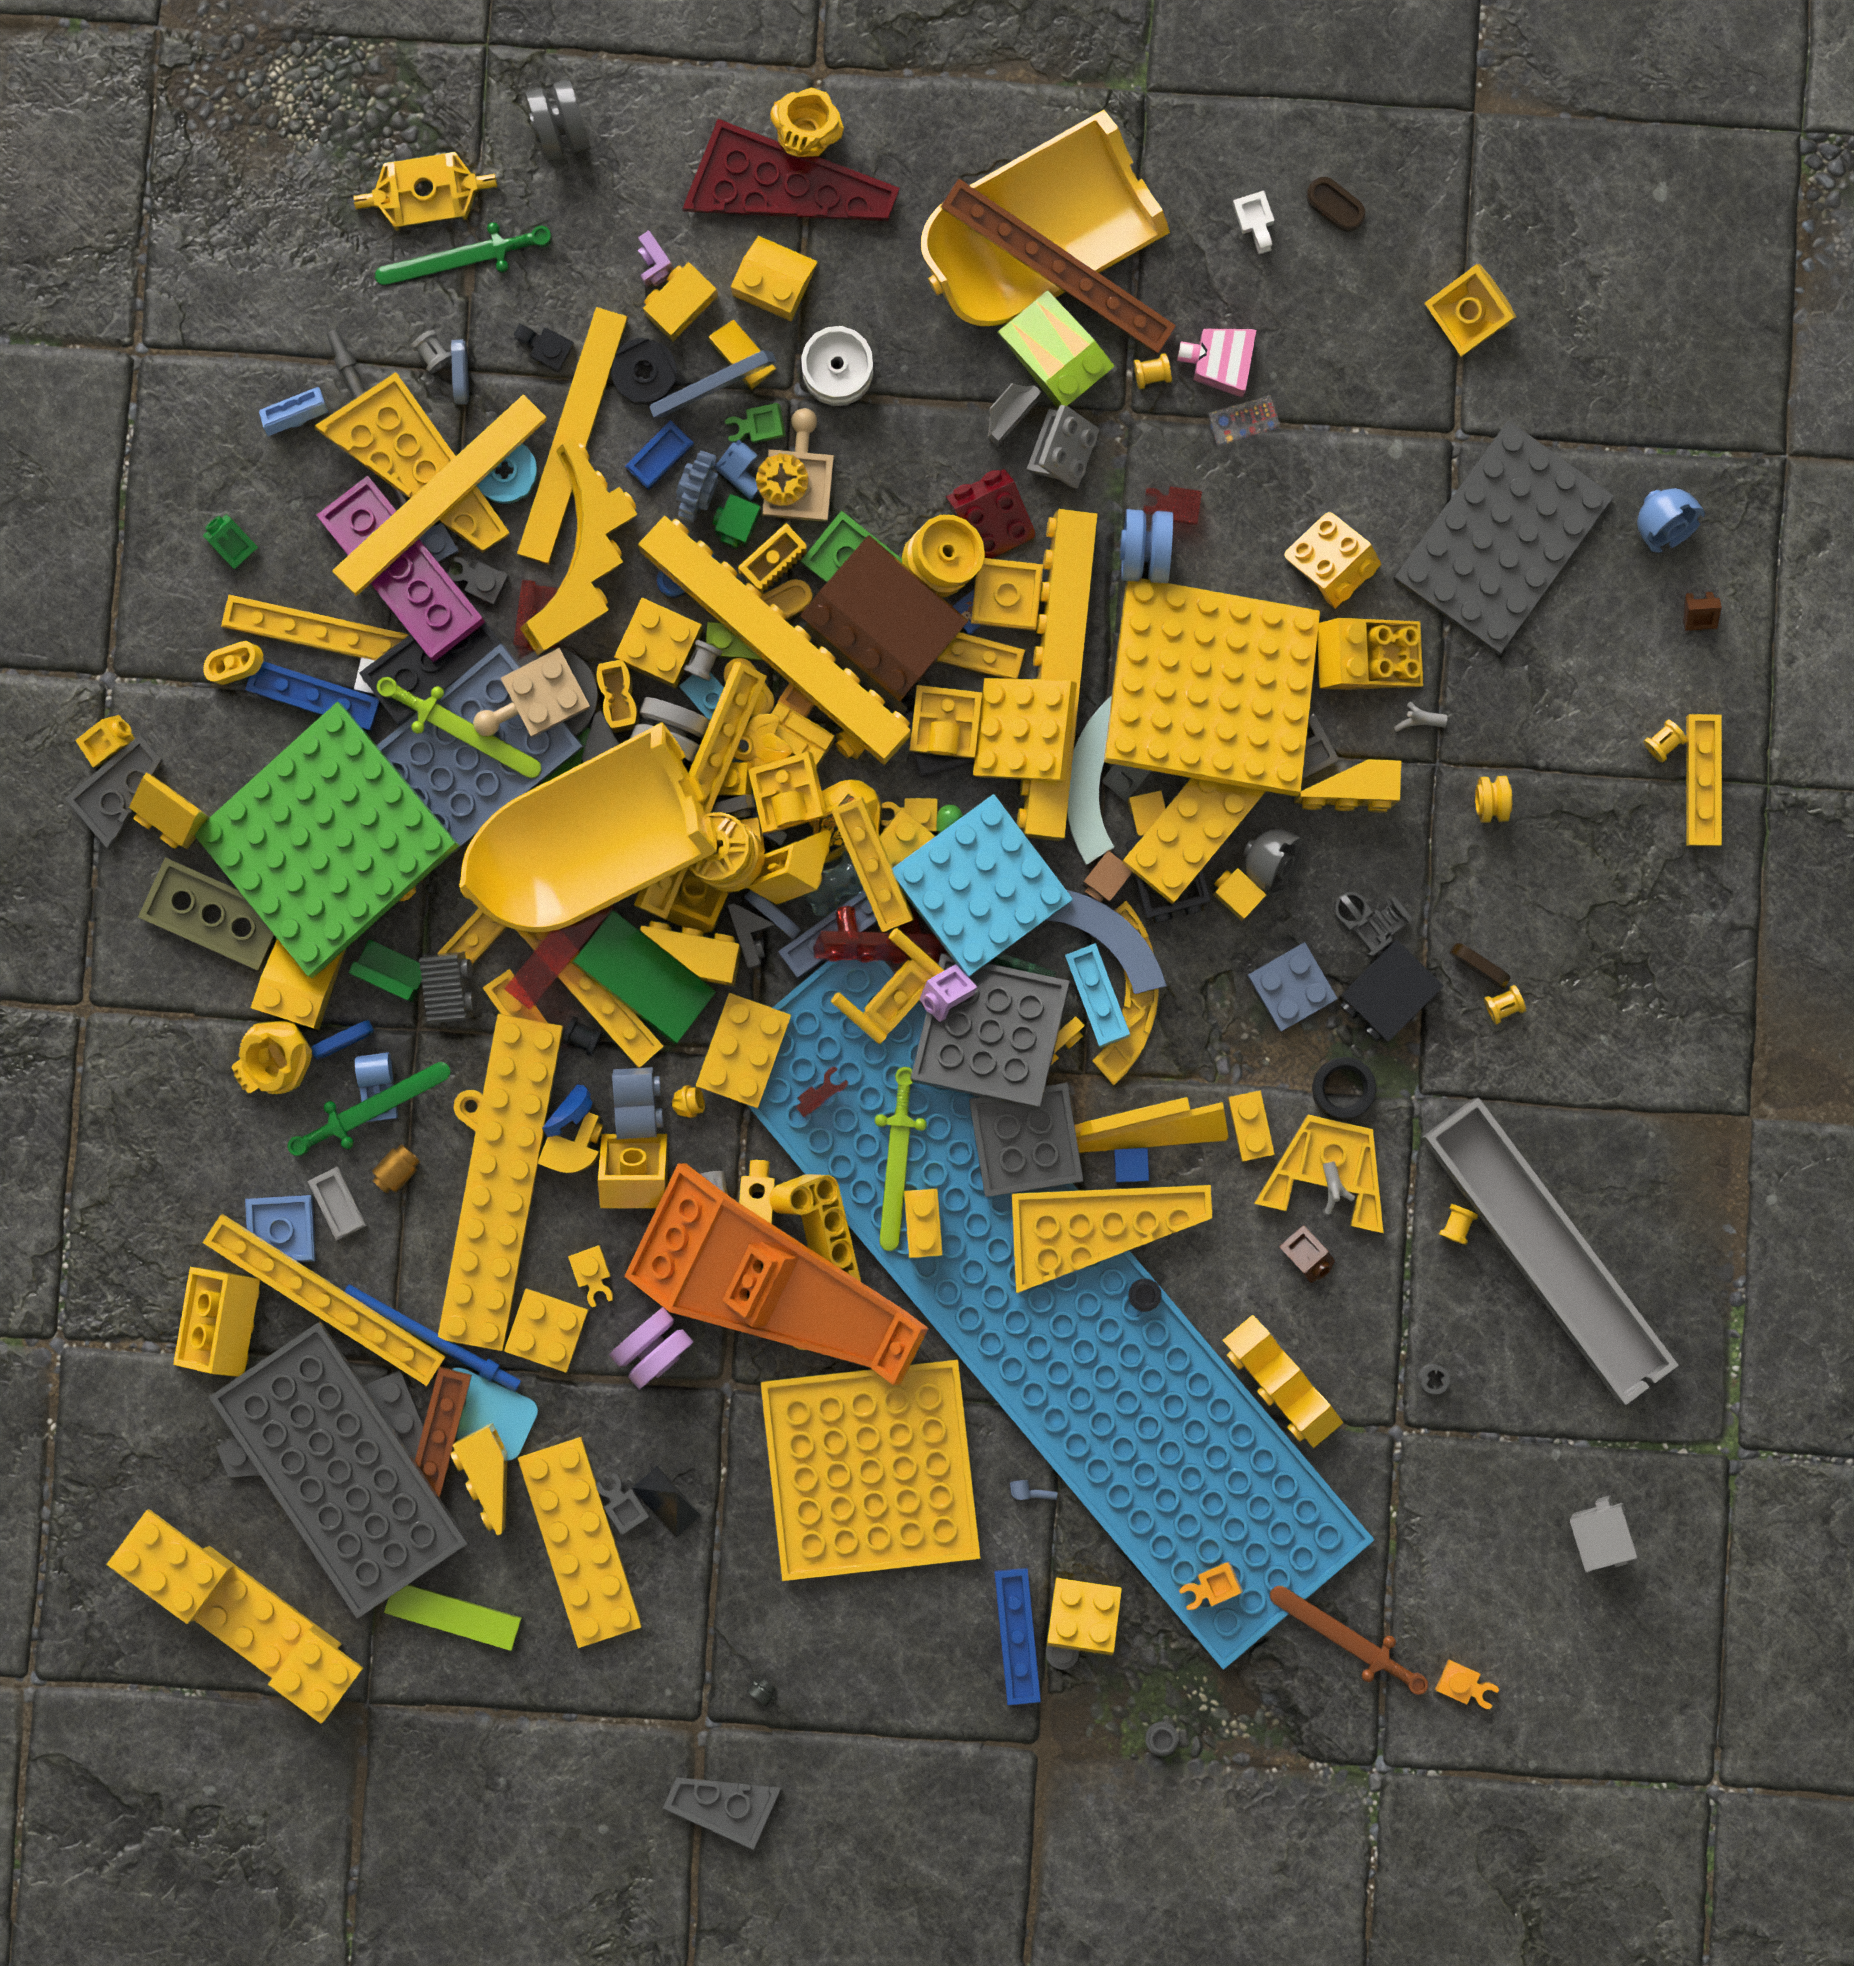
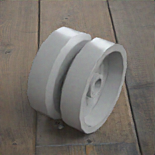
[630,697,710,765]

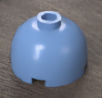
[1637,488,1705,552]

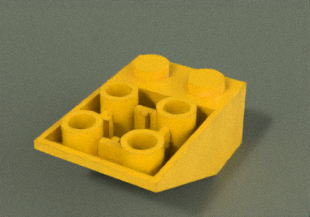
[1317,618,1423,690]
[1294,759,1401,812]
[640,921,742,987]
[450,1423,507,1536]

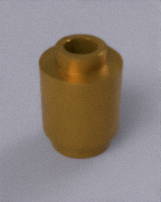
[372,1144,421,1194]

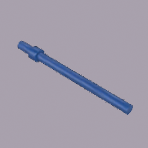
[344,1284,521,1392]

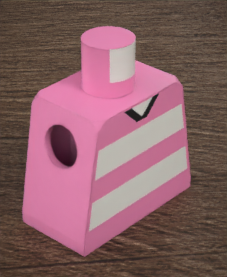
[1177,329,1256,397]

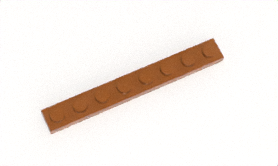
[940,179,1176,354]

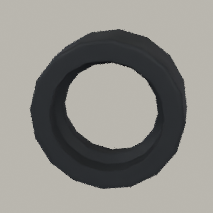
[1312,1057,1377,1120]

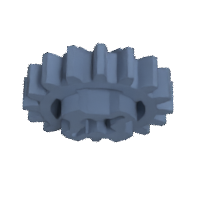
[676,450,718,523]

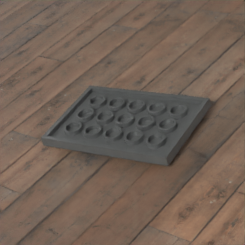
[1393,420,1614,655]

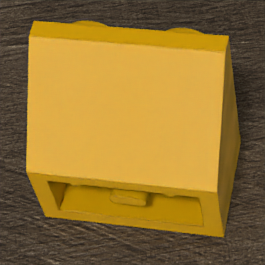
[746,830,832,905]

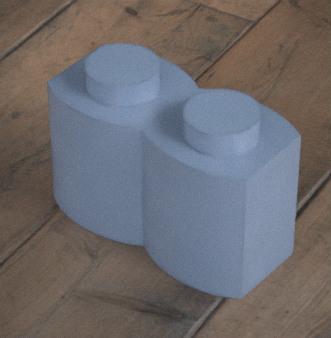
[612,1067,663,1139]

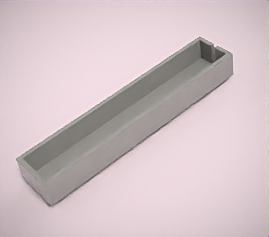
[1421,1098,1679,1405]

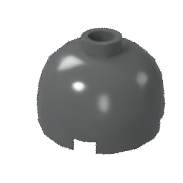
[1243,829,1304,897]

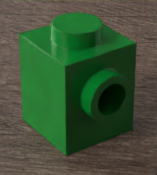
[712,494,762,549]

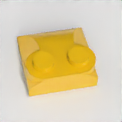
[1425,264,1516,356]
[665,868,729,933]

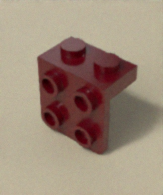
[946,469,1035,559]

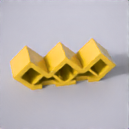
[1223,1315,1344,1448]

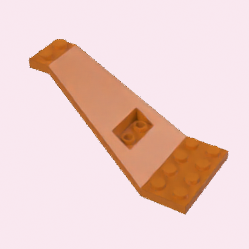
[624,1163,929,1385]

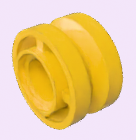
[1475,776,1512,823]

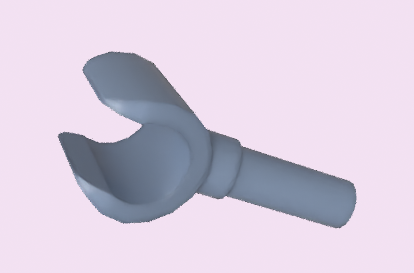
[1010,1480,1057,1500]

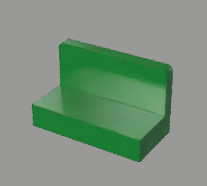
[348,940,422,1002]

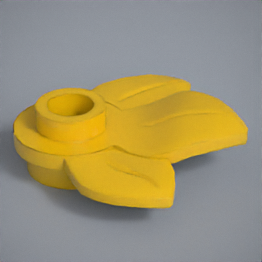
[734,714,793,768]

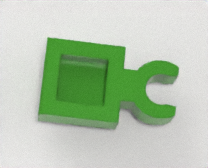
[725,403,786,443]

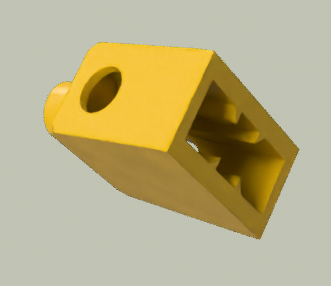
[739,1160,776,1225]

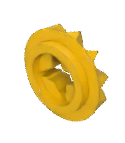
[756,453,808,506]

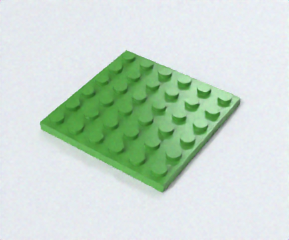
[194,701,460,978]

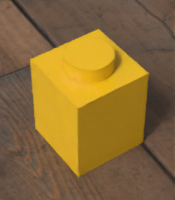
[1213,868,1266,921]

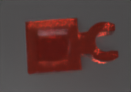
[1143,486,1202,525]

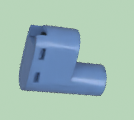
[714,439,759,501]

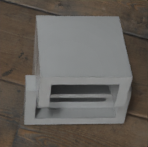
[1570,1496,1639,1572]

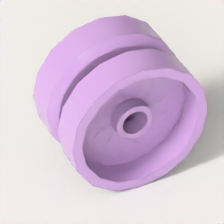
[609,1307,694,1390]

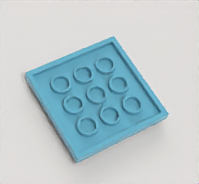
[892,794,1073,977]

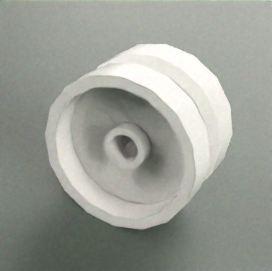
[801,326,873,406]

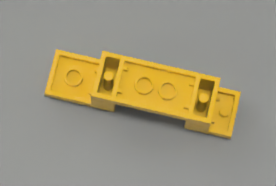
[106,1509,363,1724]

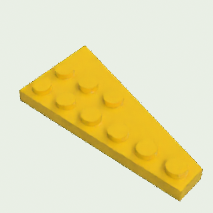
[315,372,510,553]
[1012,1185,1212,1293]

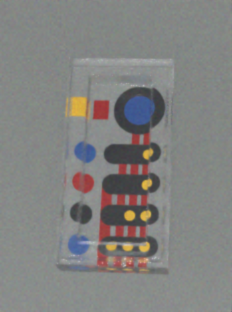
[1207,395,1280,446]

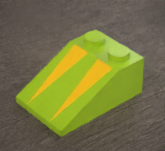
[997,290,1115,409]

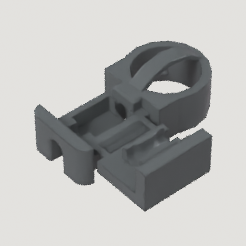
[1333,892,1413,957]

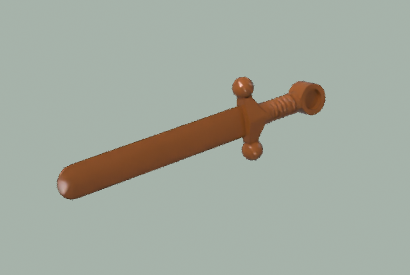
[1270,1586,1428,1695]

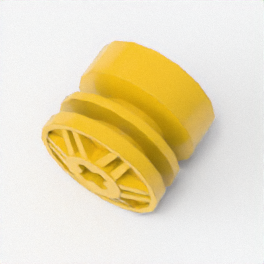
[687,812,764,892]

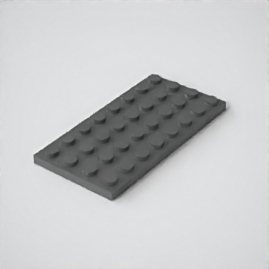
[209,1322,469,1619]

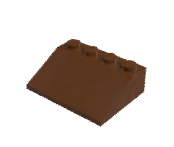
[800,535,969,702]

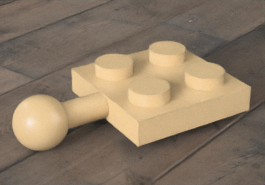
[762,408,834,522]
[473,648,590,738]

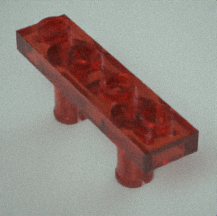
[504,905,614,1010]
[813,906,947,964]

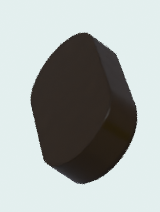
[1306,177,1365,232]
[1449,943,1511,989]

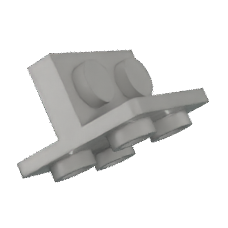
[1027,405,1099,489]

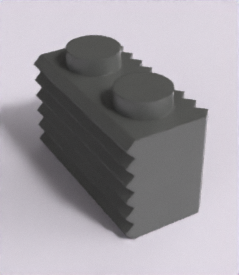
[419,951,477,1024]

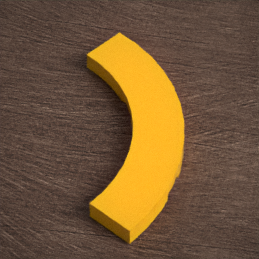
[1092,901,1159,1086]

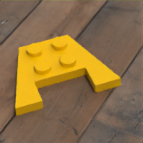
[1254,1115,1383,1233]

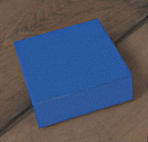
[1114,1148,1149,1183]

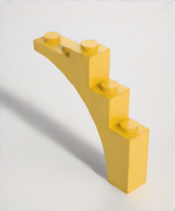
[520,438,637,656]

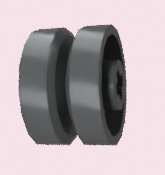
[526,79,591,162]

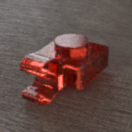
[796,1066,849,1118]

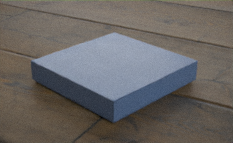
[245,1195,316,1262]

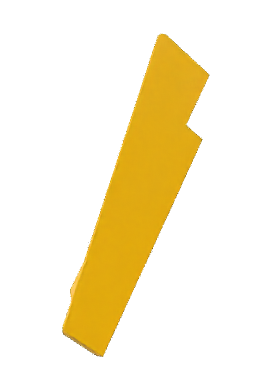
[1074,1097,1228,1153]

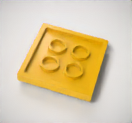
[973,678,1077,781]

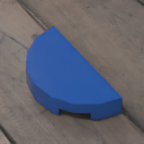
[542,1085,593,1137]

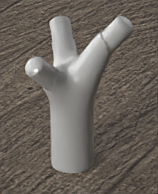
[1394,702,1447,732]
[1322,1161,1355,1214]

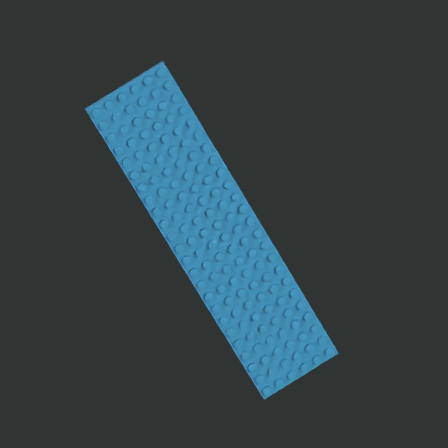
[746,933,1374,1670]

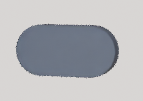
[451,339,469,405]
[744,890,801,940]

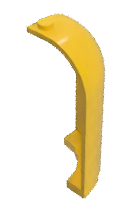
[921,110,1170,326]
[459,722,717,932]

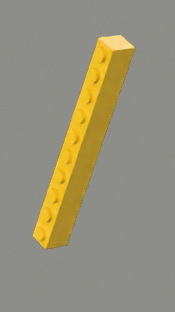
[1017,509,1097,841]
[638,515,911,765]

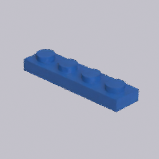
[245,661,381,731]
[994,1568,1041,1705]

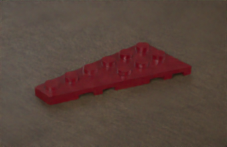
[682,119,900,221]

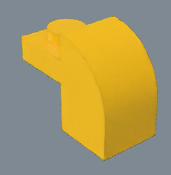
[537,1112,604,1173]

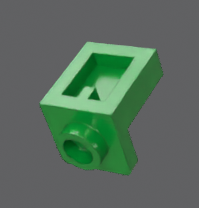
[203,514,258,569]

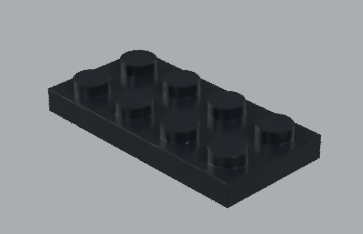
[359,596,502,726]

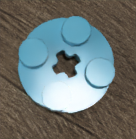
[476,444,538,504]

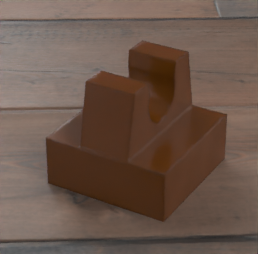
[1683,592,1722,631]

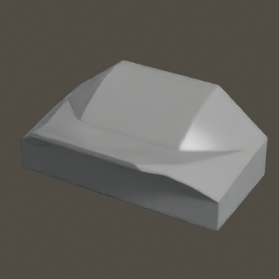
[988,383,1041,447]

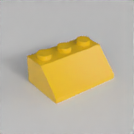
[173,1267,260,1377]

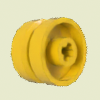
[901,515,985,597]

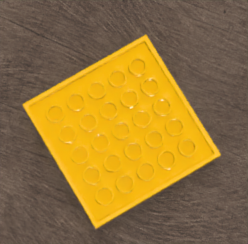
[1104,578,1320,797]
[760,1359,980,1581]

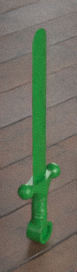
[375,222,552,285]
[287,1062,450,1156]

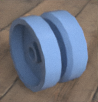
[1120,509,1173,583]

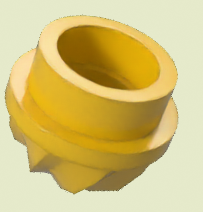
[672,1085,705,1118]

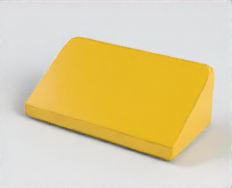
[708,320,776,390]

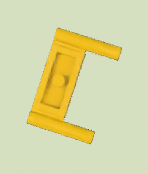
[831,928,945,1044]

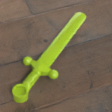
[377,677,542,778]
[874,1067,927,1251]

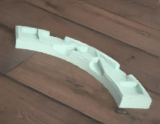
[1067,696,1114,865]

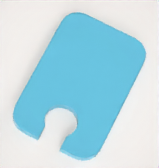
[452,1367,538,1461]

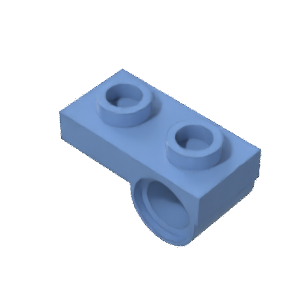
[355,1052,398,1122]

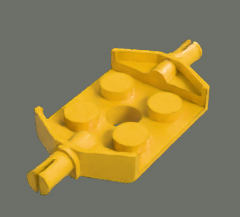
[353,152,497,231]

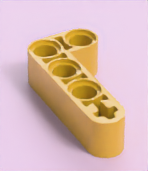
[770,1174,861,1282]

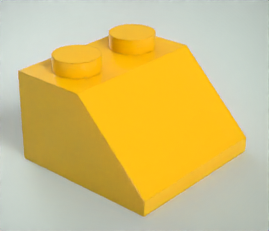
[731,236,818,322]
[129,772,210,849]
[598,1134,668,1208]

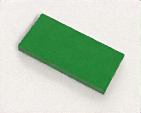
[571,910,716,1044]

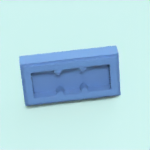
[259,387,328,436]

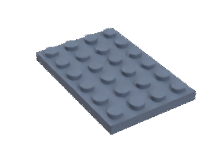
[377,644,584,871]

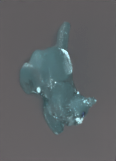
[804,851,864,917]

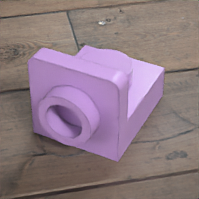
[638,230,673,287]
[920,964,977,1022]

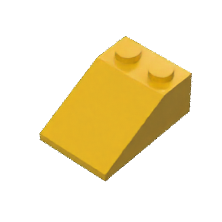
[251,939,346,1030]

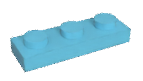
[1065,943,1131,1048]

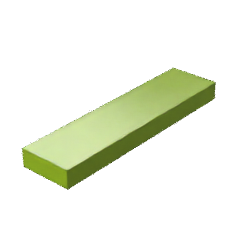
[384,1584,522,1651]

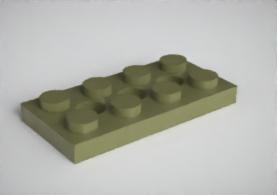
[138,857,276,971]

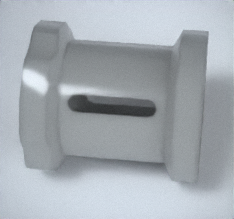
[411,330,452,374]
[683,639,723,681]

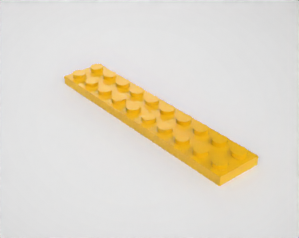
[438,1014,564,1351]

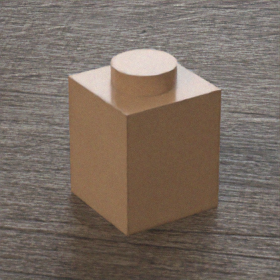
[1083,851,1133,904]

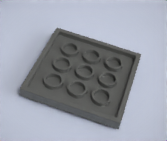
[910,954,1070,1110]

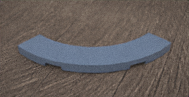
[1045,890,1167,994]

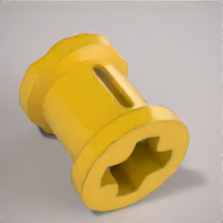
[1133,353,1172,389]
[1643,719,1688,763]
[1484,985,1526,1025]
[1439,1204,1478,1245]

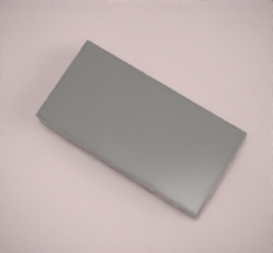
[308,1167,367,1240]

